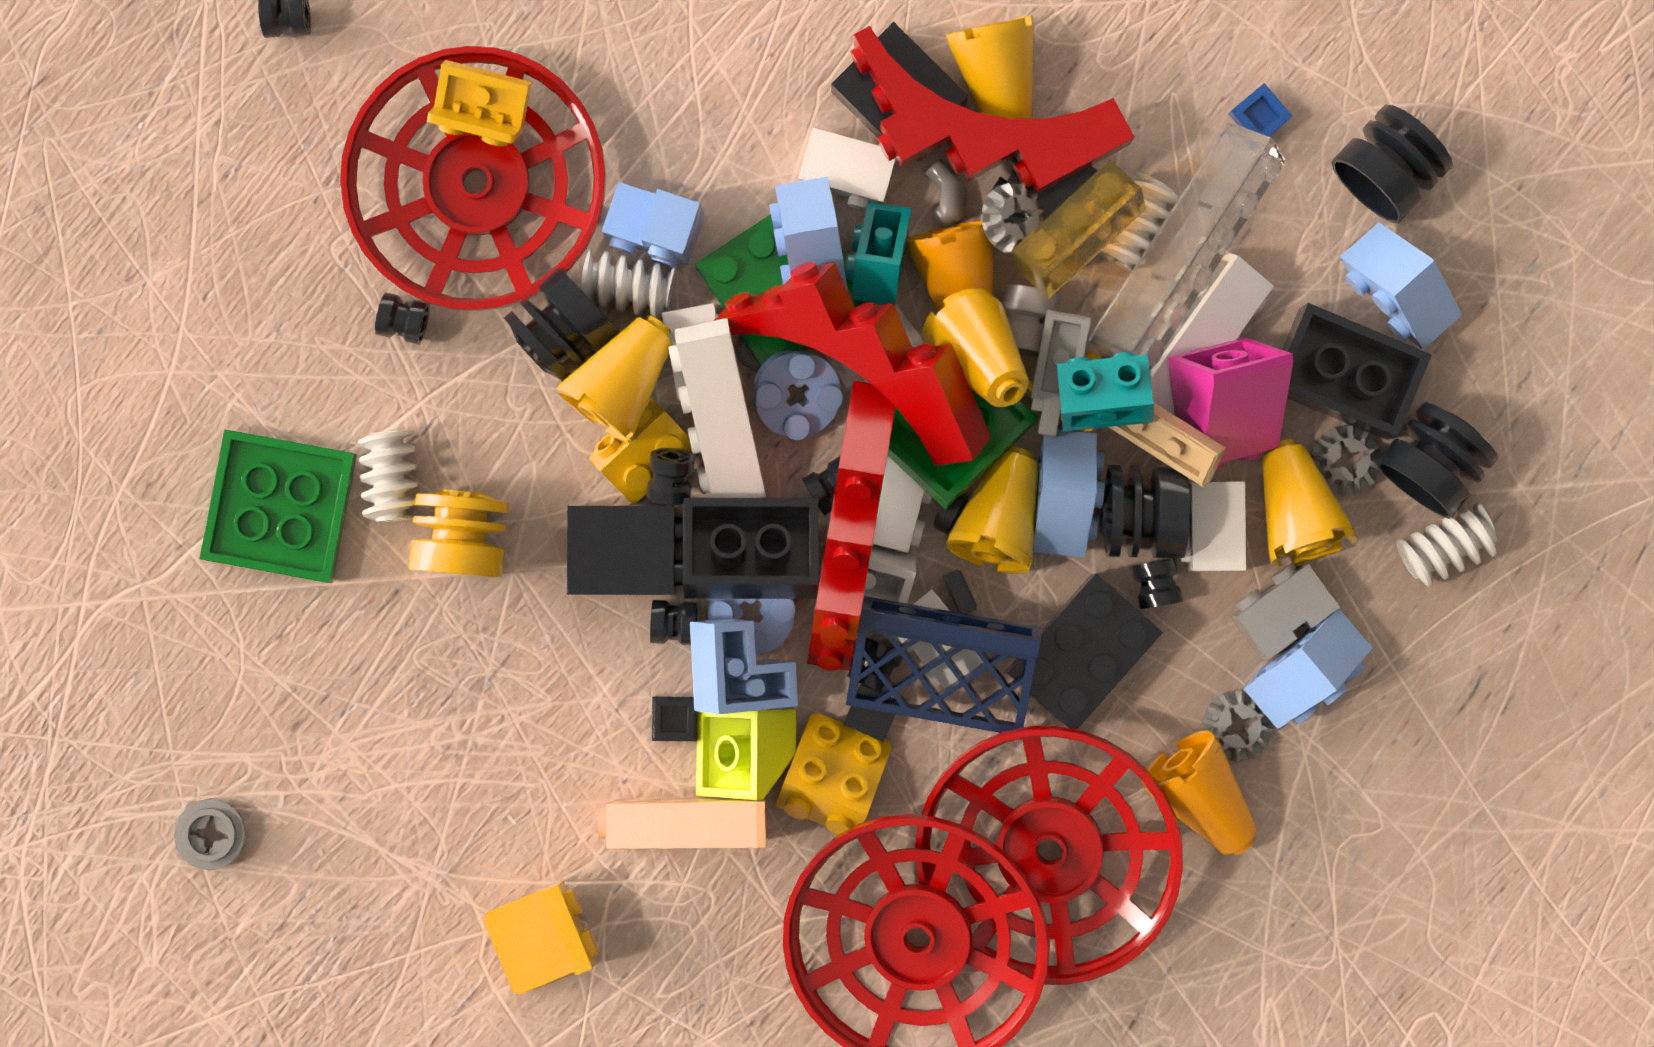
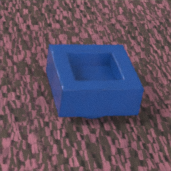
[1228,83,1292,147]

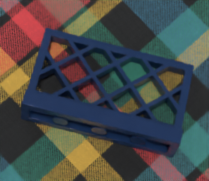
[846,596,1041,733]

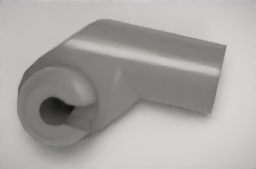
[925,159,966,227]

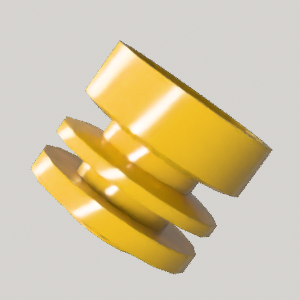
[409,490,510,578]

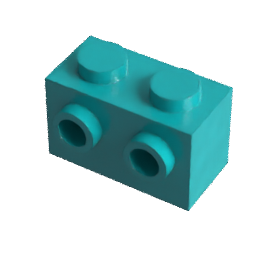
[845,202,912,306]
[1057,352,1154,432]

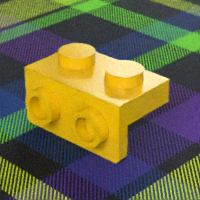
[427,60,532,146]
[589,398,692,506]

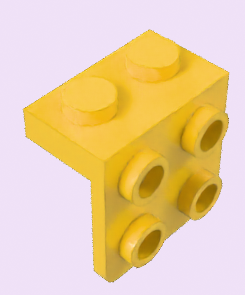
[775,713,892,835]
[484,880,599,994]

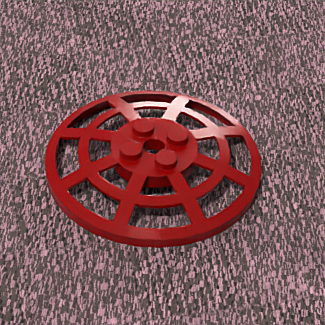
[340,46,606,311]
[915,726,1183,985]
[783,814,1050,1047]

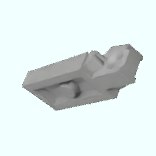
[1031,310,1091,438]

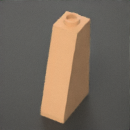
[598,796,768,849]

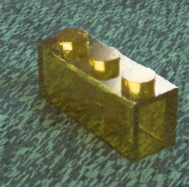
[1012,160,1146,299]

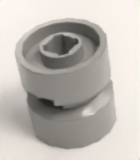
[1002,285,1061,357]

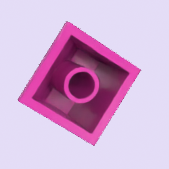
[1168,337,1293,470]

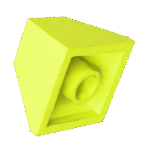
[696,708,796,800]

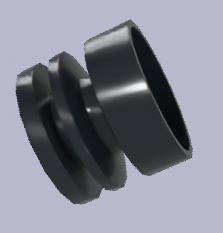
[1331,104,1453,224]
[504,267,620,381]
[1376,402,1498,519]
[1099,465,1190,558]

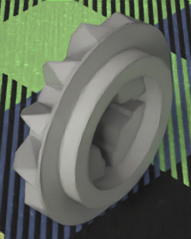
[982,183,1047,255]
[1311,425,1381,496]
[1202,691,1274,762]
[174,799,247,870]

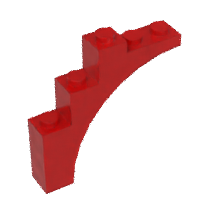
[850,26,1135,194]
[713,262,991,466]
[807,381,895,671]

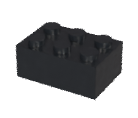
[1282,303,1432,440]
[683,498,819,599]
[1004,573,1163,729]

